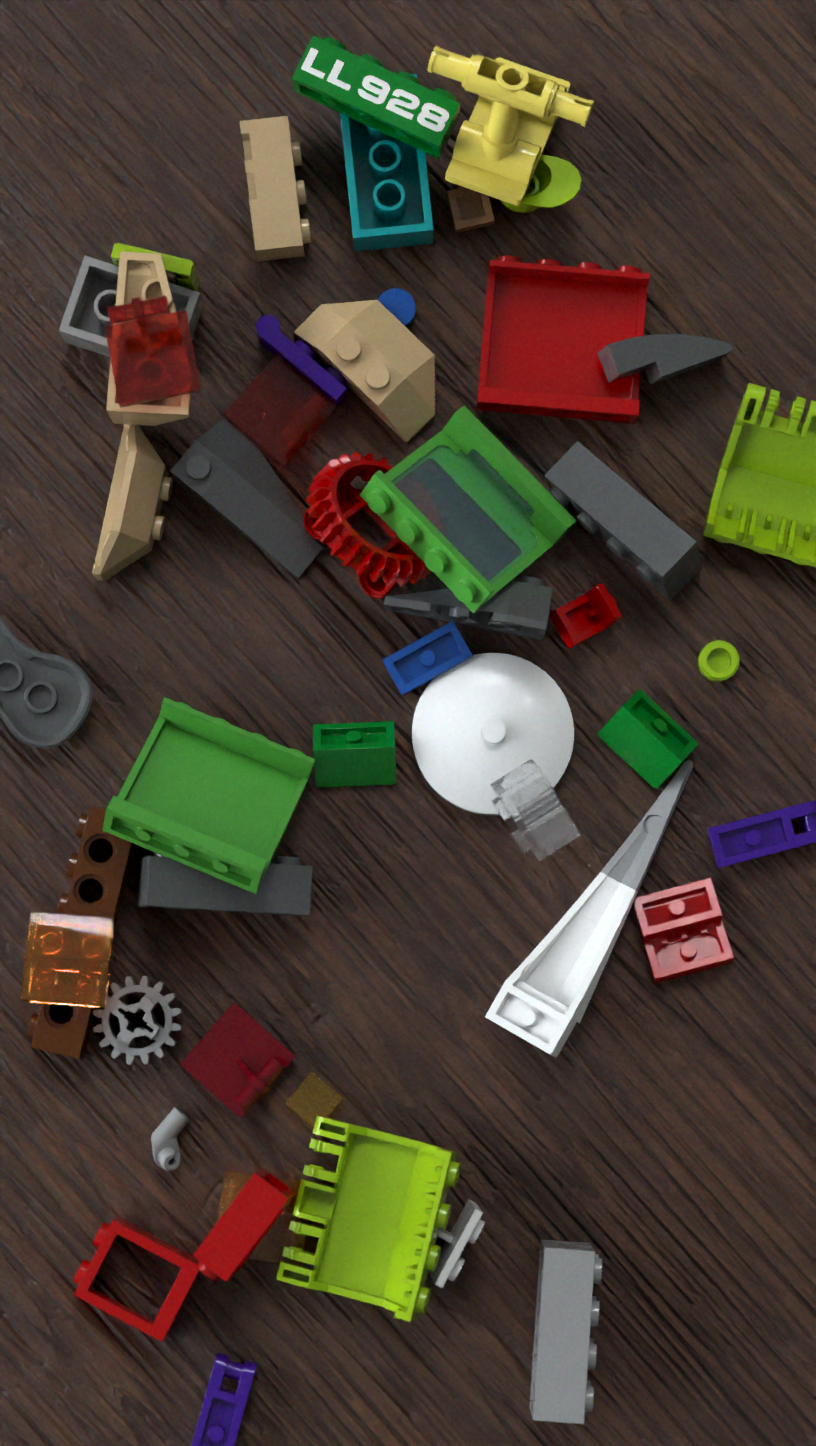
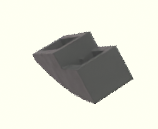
[597,334,734,385]

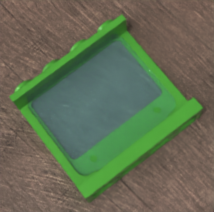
[359,405,577,613]

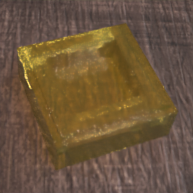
[285,1072,343,1127]

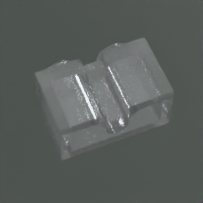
[490,759,581,861]

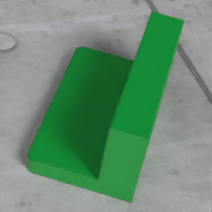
[598,688,699,788]
[313,721,396,787]

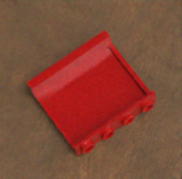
[476,255,650,424]

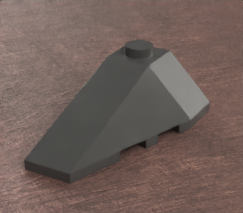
[170,417,324,580]
[384,576,553,641]

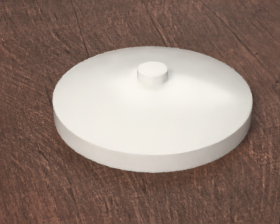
[412,653,574,815]

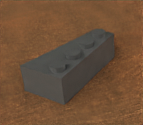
[544,441,703,602]
[134,853,313,916]

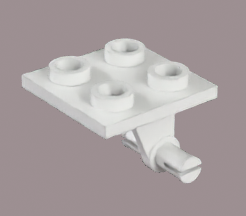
[429,1199,485,1288]

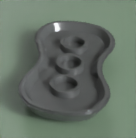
[0,616,93,749]

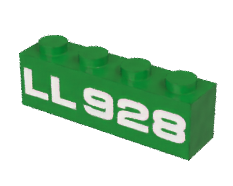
[292,35,460,159]

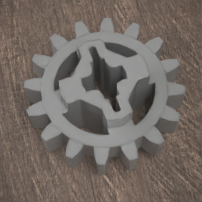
[93,976,183,1065]

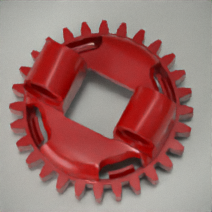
[303,452,449,599]

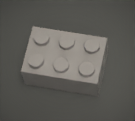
[58,256,204,357]

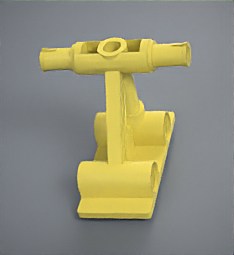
[427,45,594,206]

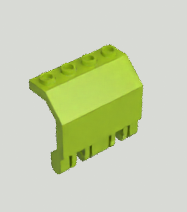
[703,383,816,567]
[276,1115,461,1322]

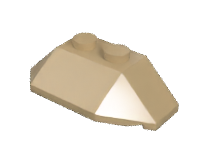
[293,300,435,443]
[92,424,173,581]

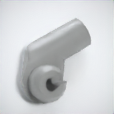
[151,1107,190,1171]

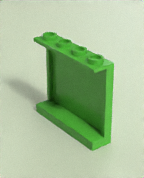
[102,697,315,894]

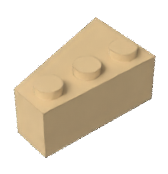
[240,116,311,262]

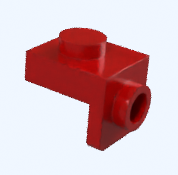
[549,583,622,650]

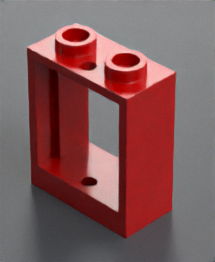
[192,1168,297,1282]
[73,1216,200,1342]

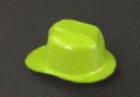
[500,154,581,213]

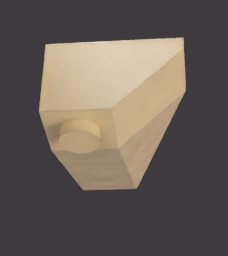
[106,252,193,426]

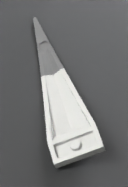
[485,759,693,1058]

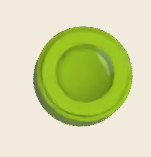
[698,640,740,682]

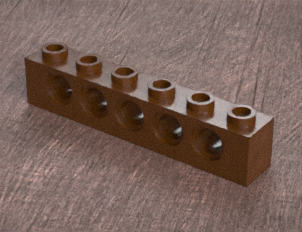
[27,806,136,1059]

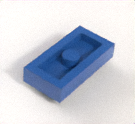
[382,621,473,697]

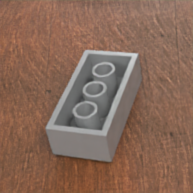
[529,1239,602,1424]

